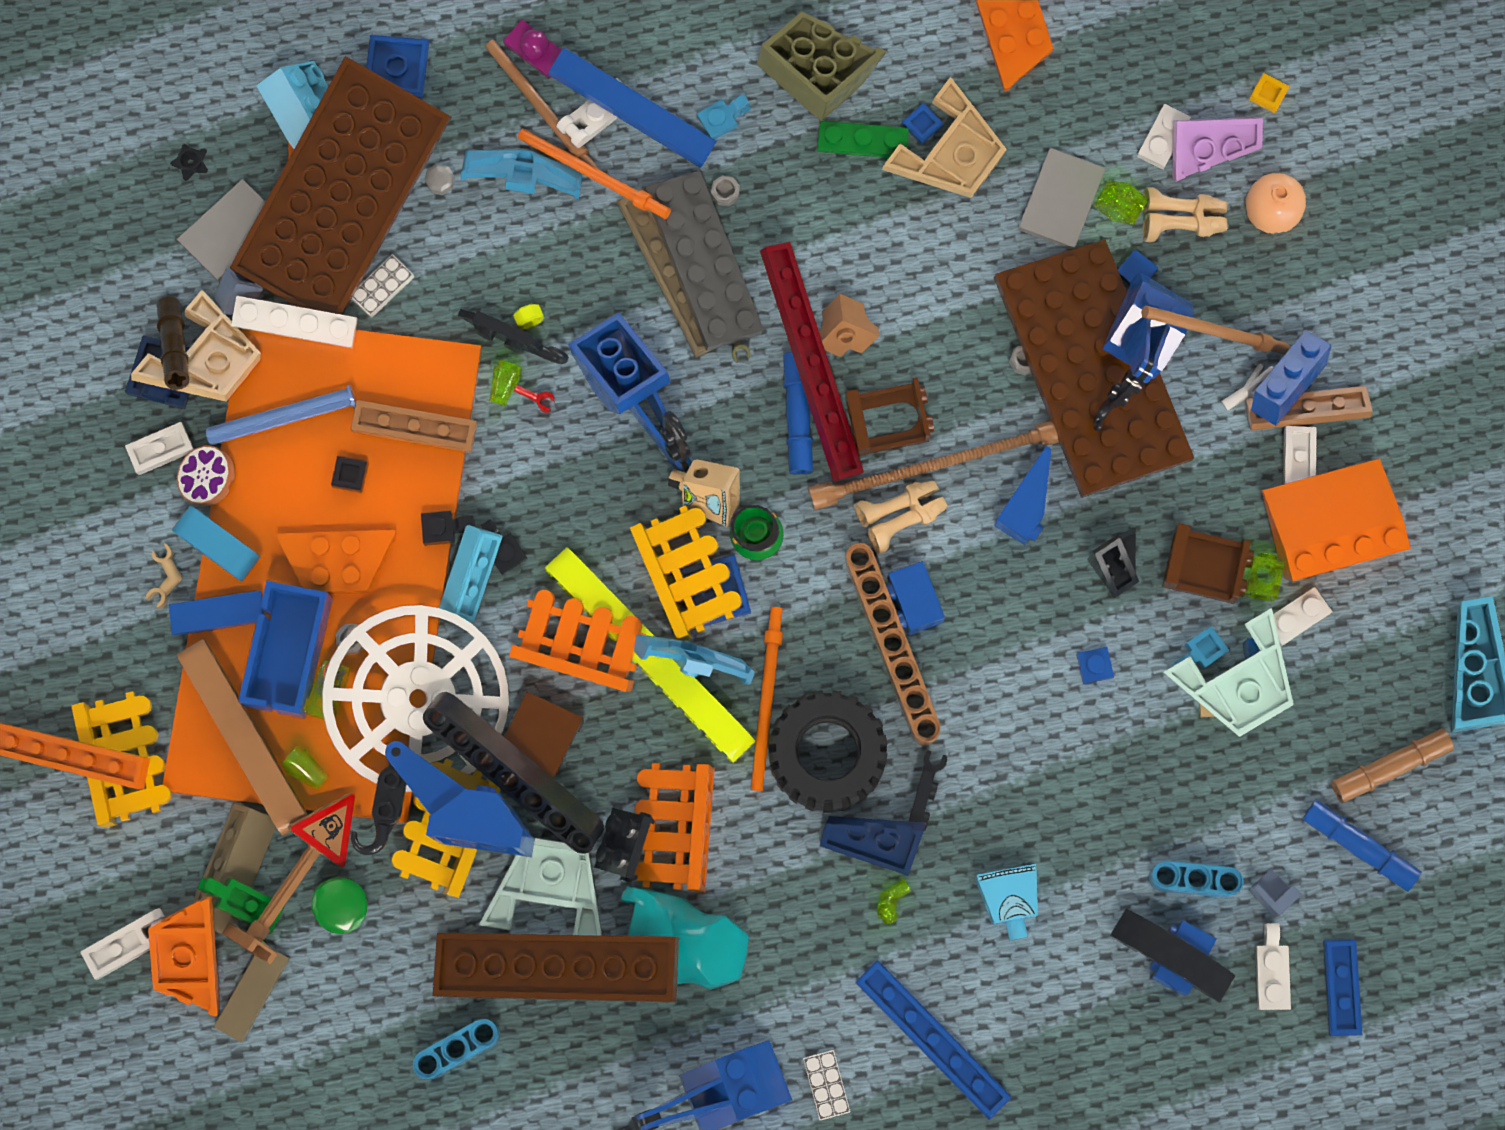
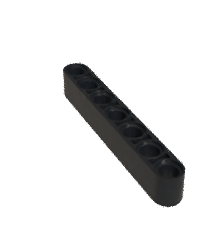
[423,692,604,854]

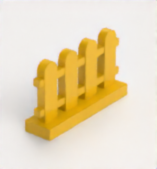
[630,505,742,641]
[71,691,172,828]
[391,759,501,898]

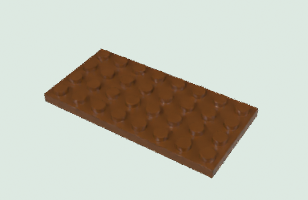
[230,56,452,315]
[994,240,1194,498]

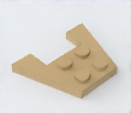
[882,77,1007,198]
[131,290,261,402]

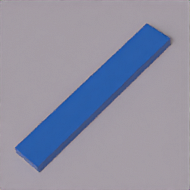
[548,47,717,168]
[855,960,1012,1120]

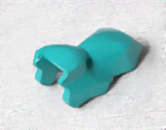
[621,886,749,990]

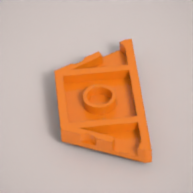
[975,0,1054,92]
[277,529,396,594]
[148,896,220,1016]

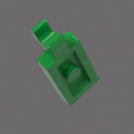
[197,877,285,934]

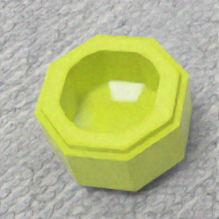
[513,304,544,330]

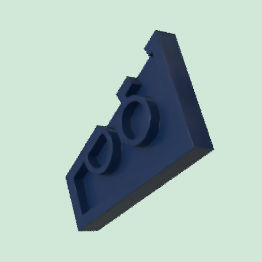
[819,816,926,876]

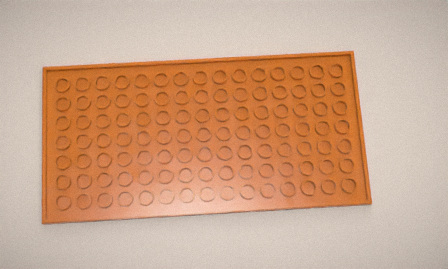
[163,328,482,824]

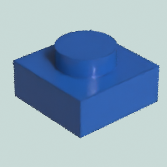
[1076,647,1114,684]

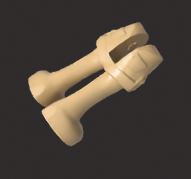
[1142,187,1228,242]
[854,481,948,555]

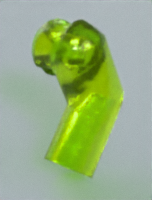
[876,879,911,924]

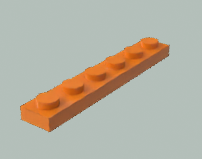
[0,722,150,789]

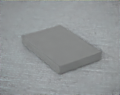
[1018,148,1106,250]
[177,179,265,282]

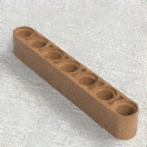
[845,543,941,746]
[176,638,308,836]

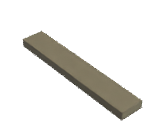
[617,189,711,358]

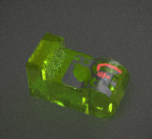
[303,660,350,720]

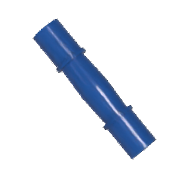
[783,352,814,475]
[1302,799,1422,892]

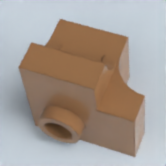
[819,293,879,357]

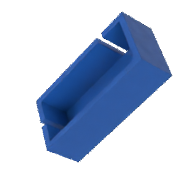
[238,581,333,719]

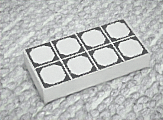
[352,254,414,318]
[803,1050,850,1120]

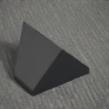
[1087,528,1140,598]

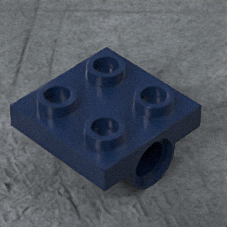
[125,335,190,409]

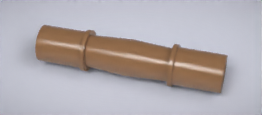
[1331,728,1454,804]

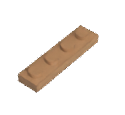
[1245,386,1373,431]
[351,400,477,453]

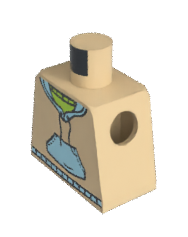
[668,459,740,527]

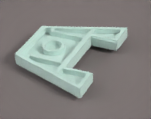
[1164,608,1294,737]
[479,838,602,935]

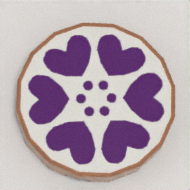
[177,445,235,507]

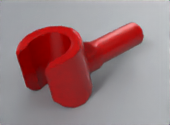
[514,384,555,413]

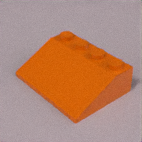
[1261,458,1411,581]

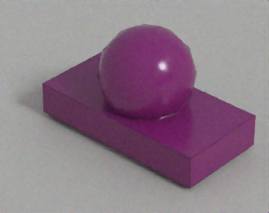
[503,20,562,79]

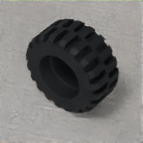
[769,690,888,813]

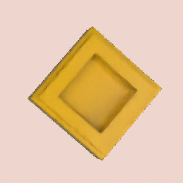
[1249,73,1290,113]

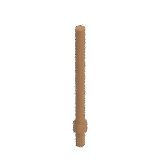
[485,40,600,170]
[1141,306,1289,354]

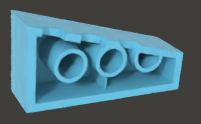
[1451,596,1505,733]

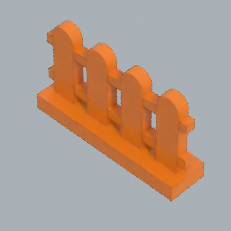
[509,590,646,692]
[634,763,715,893]

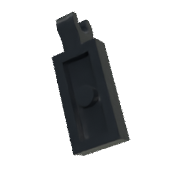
[908,750,947,831]

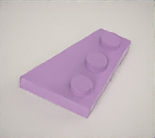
[1172,117,1263,182]

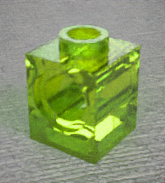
[1093,180,1149,225]
[1244,553,1285,603]

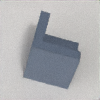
[214,267,263,315]
[1249,870,1302,918]

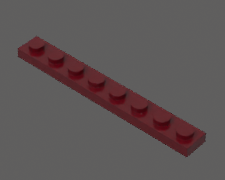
[759,242,864,482]

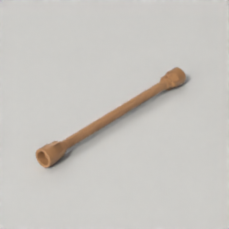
[808,420,1059,510]

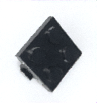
[594,808,655,882]

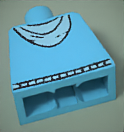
[975,864,1038,941]

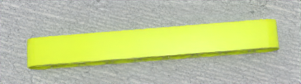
[544,547,755,763]

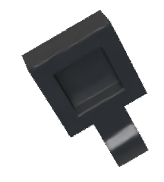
[421,511,475,546]
[481,519,528,575]

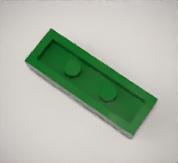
[817,121,909,158]

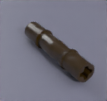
[156,296,189,390]

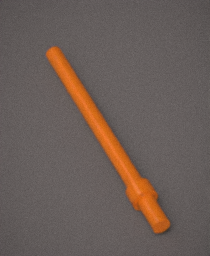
[518,128,671,219]
[751,607,783,792]

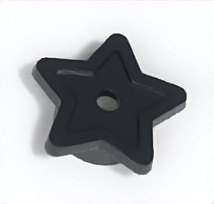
[170,144,208,181]

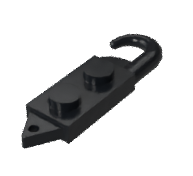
[457,309,569,364]

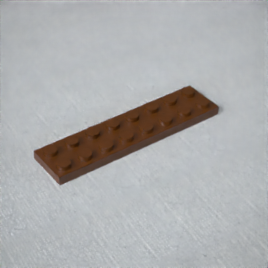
[432,933,680,1003]

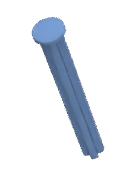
[206,385,356,445]

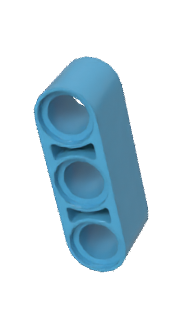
[172,506,261,582]
[1149,861,1244,898]
[413,1019,500,1080]

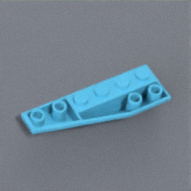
[256,61,328,149]

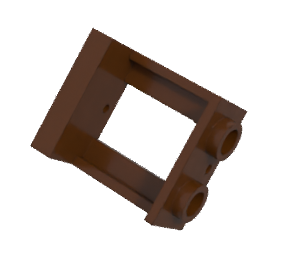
[845,377,934,456]

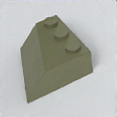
[757,11,886,121]

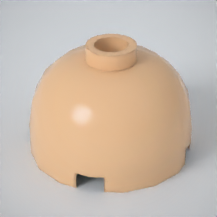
[1245,173,1306,234]

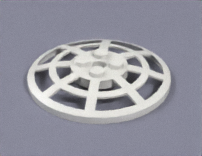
[322,605,509,792]

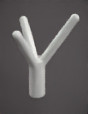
[1221,364,1274,411]

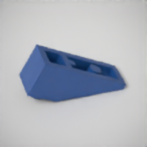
[994,446,1051,546]

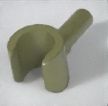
[732,341,750,363]

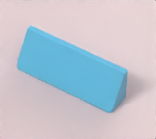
[439,525,503,623]

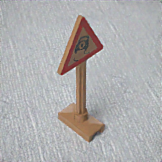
[221,793,355,965]

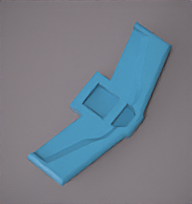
[461,148,583,200]
[634,634,754,685]

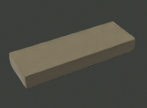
[214,949,290,1043]

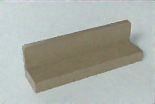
[193,803,276,933]

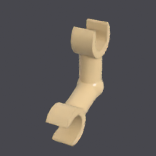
[146,543,182,609]

